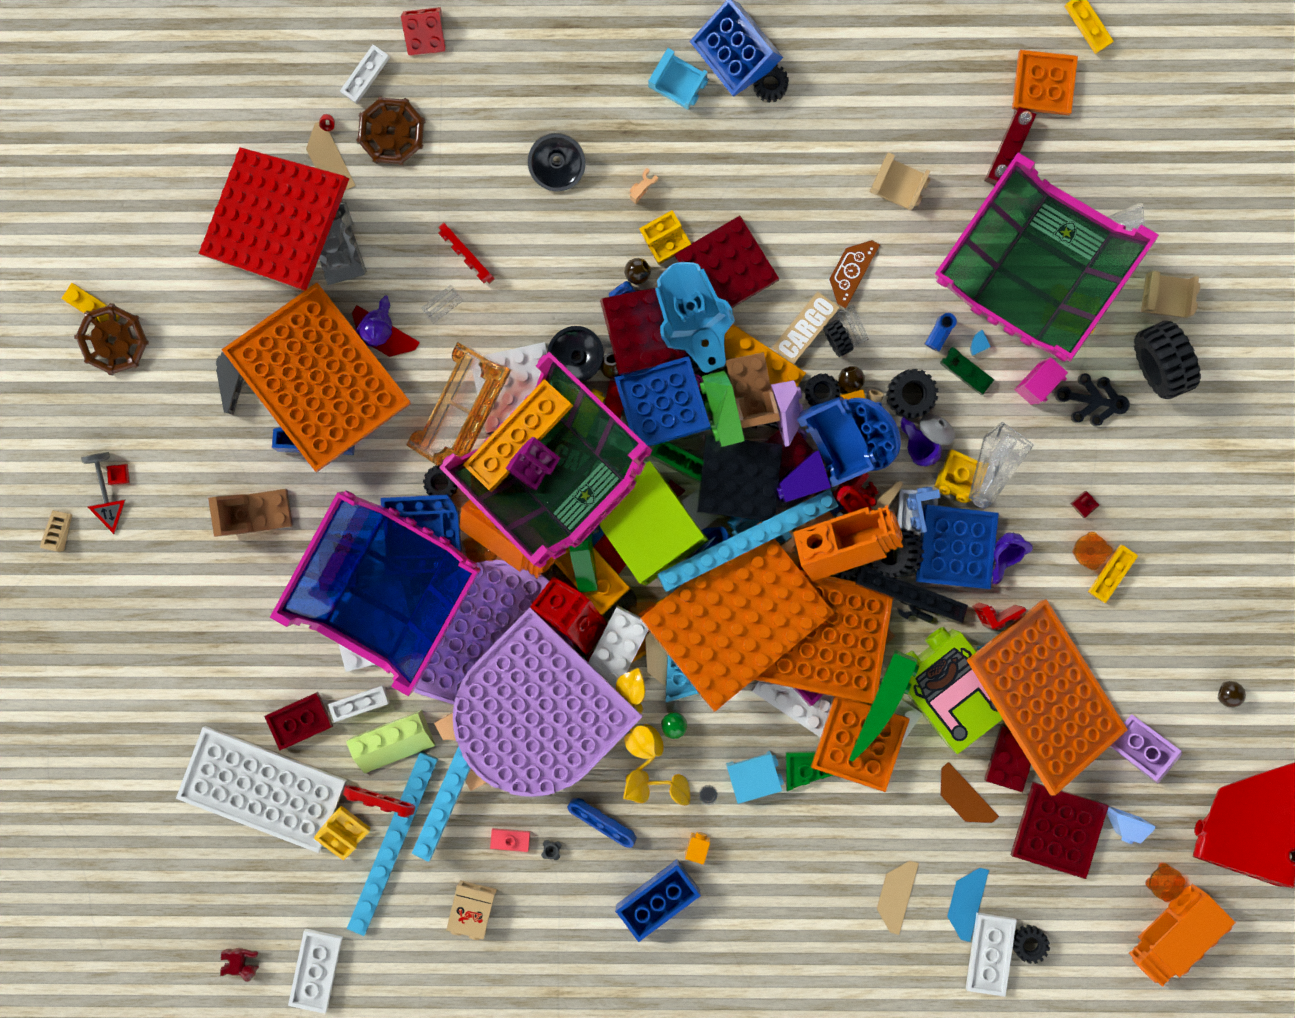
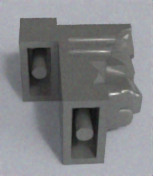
[319,201,367,285]

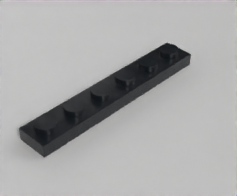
[855,566,968,623]

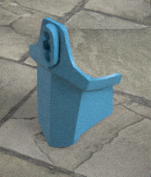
[655,262,735,373]

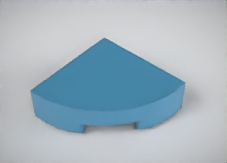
[970,330,991,356]

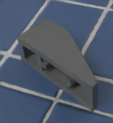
[216,352,244,415]

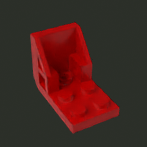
[530,577,608,656]

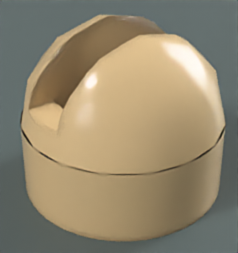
[867,389,884,402]

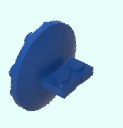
[848,398,901,471]

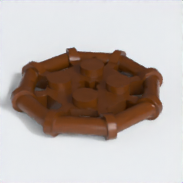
[356,96,426,166]
[74,303,149,376]

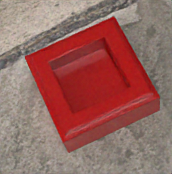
[106,464,130,485]

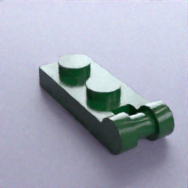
[940,347,994,395]

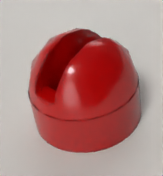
[319,114,335,131]

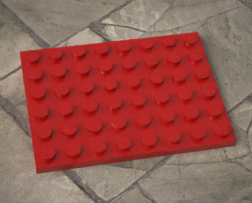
[198,147,349,291]

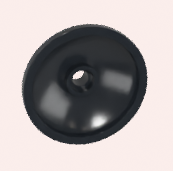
[528,133,586,191]
[547,326,604,383]

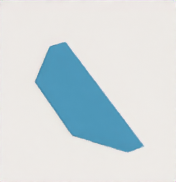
[947,868,989,942]

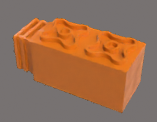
[460,486,560,579]
[793,505,903,581]
[1129,883,1236,987]

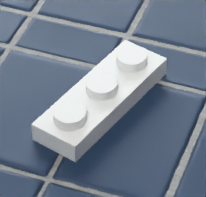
[340,45,390,104]
[328,685,390,722]

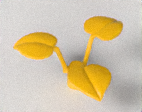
[616,668,656,759]
[623,724,691,806]

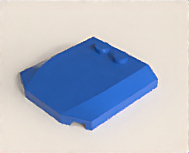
[380,494,462,575]

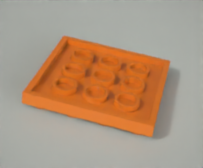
[811,697,910,792]

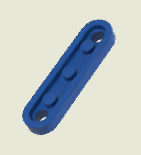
[567,798,637,848]

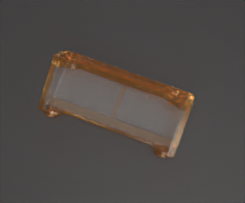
[406,342,511,472]

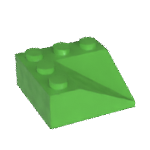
[700,371,745,447]

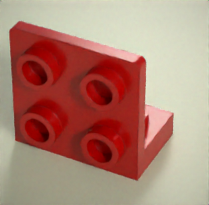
[401,7,446,55]
[972,603,1027,630]

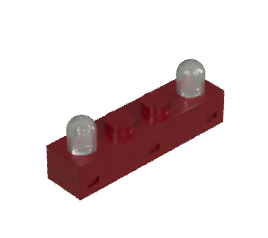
[984,107,1037,186]

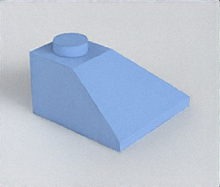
[1107,806,1155,844]

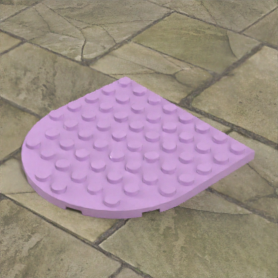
[409,560,573,705]
[453,607,643,797]

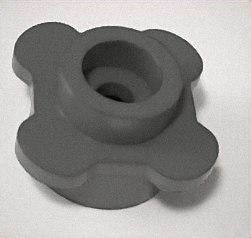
[541,840,562,860]

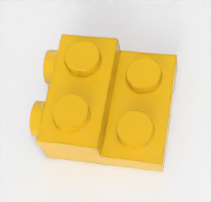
[934,449,986,503]

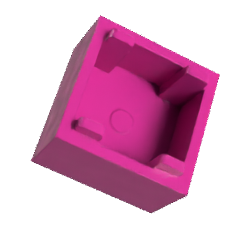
[1014,357,1068,405]

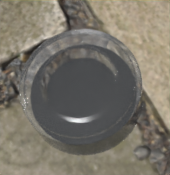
[699,785,718,805]

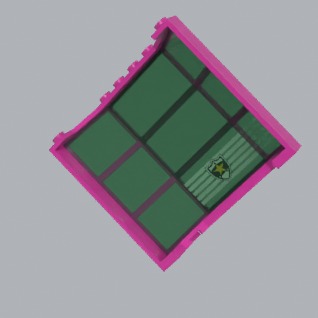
[935,153,1159,362]
[439,352,652,568]

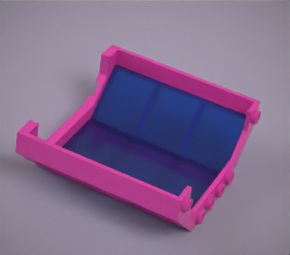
[270,490,481,696]

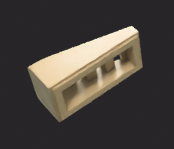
[869,481,903,511]
[40,510,72,552]

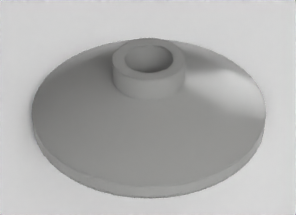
[920,414,955,445]

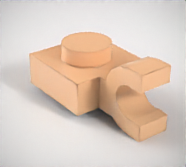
[630,168,658,204]

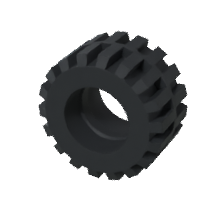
[886,369,939,419]
[872,528,924,577]

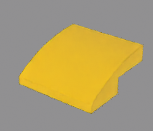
[639,210,691,265]
[314,806,370,861]

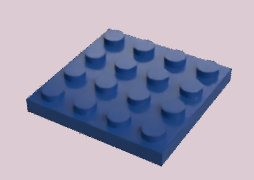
[615,356,711,447]
[916,505,999,589]

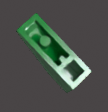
[569,533,598,593]

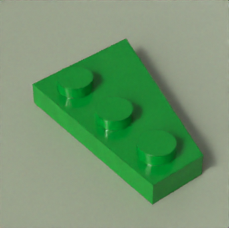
[786,751,833,791]

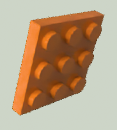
[1012,50,1078,116]

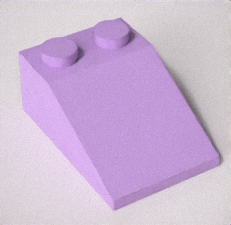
[771,380,803,447]
[1110,714,1182,784]

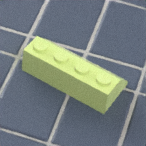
[346,710,435,773]

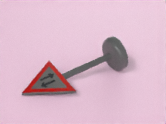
[81,452,126,534]

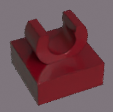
[1070,491,1099,518]

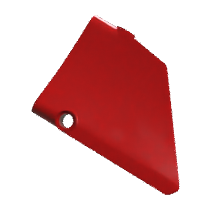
[1193,762,1295,888]

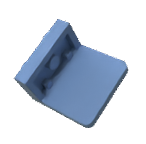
[906,487,940,533]

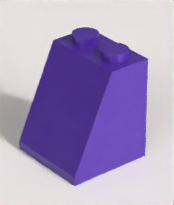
[777,451,831,502]

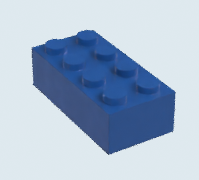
[615,859,701,942]

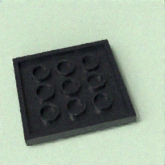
[697,435,783,521]

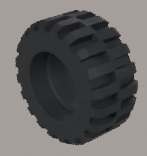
[1134,320,1201,399]

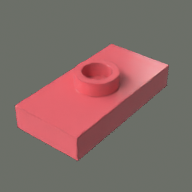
[490,828,530,852]

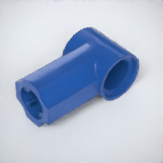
[924,313,957,352]

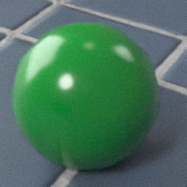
[661,712,688,739]

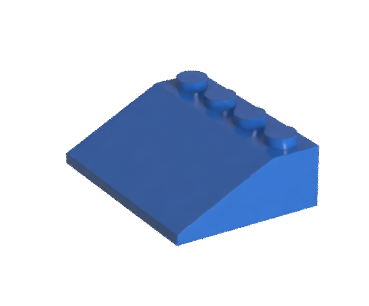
[690,0,783,96]

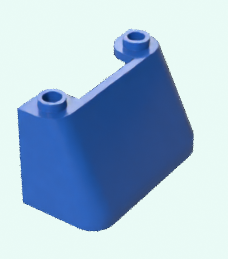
[797,396,878,487]

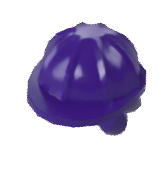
[356,295,392,346]
[901,418,942,467]
[992,532,1033,584]

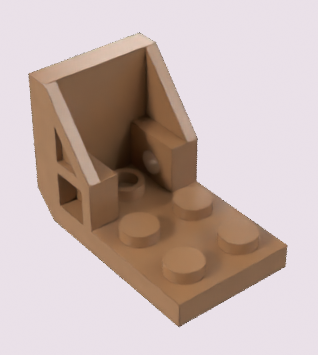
[726,352,780,428]
[208,489,293,537]

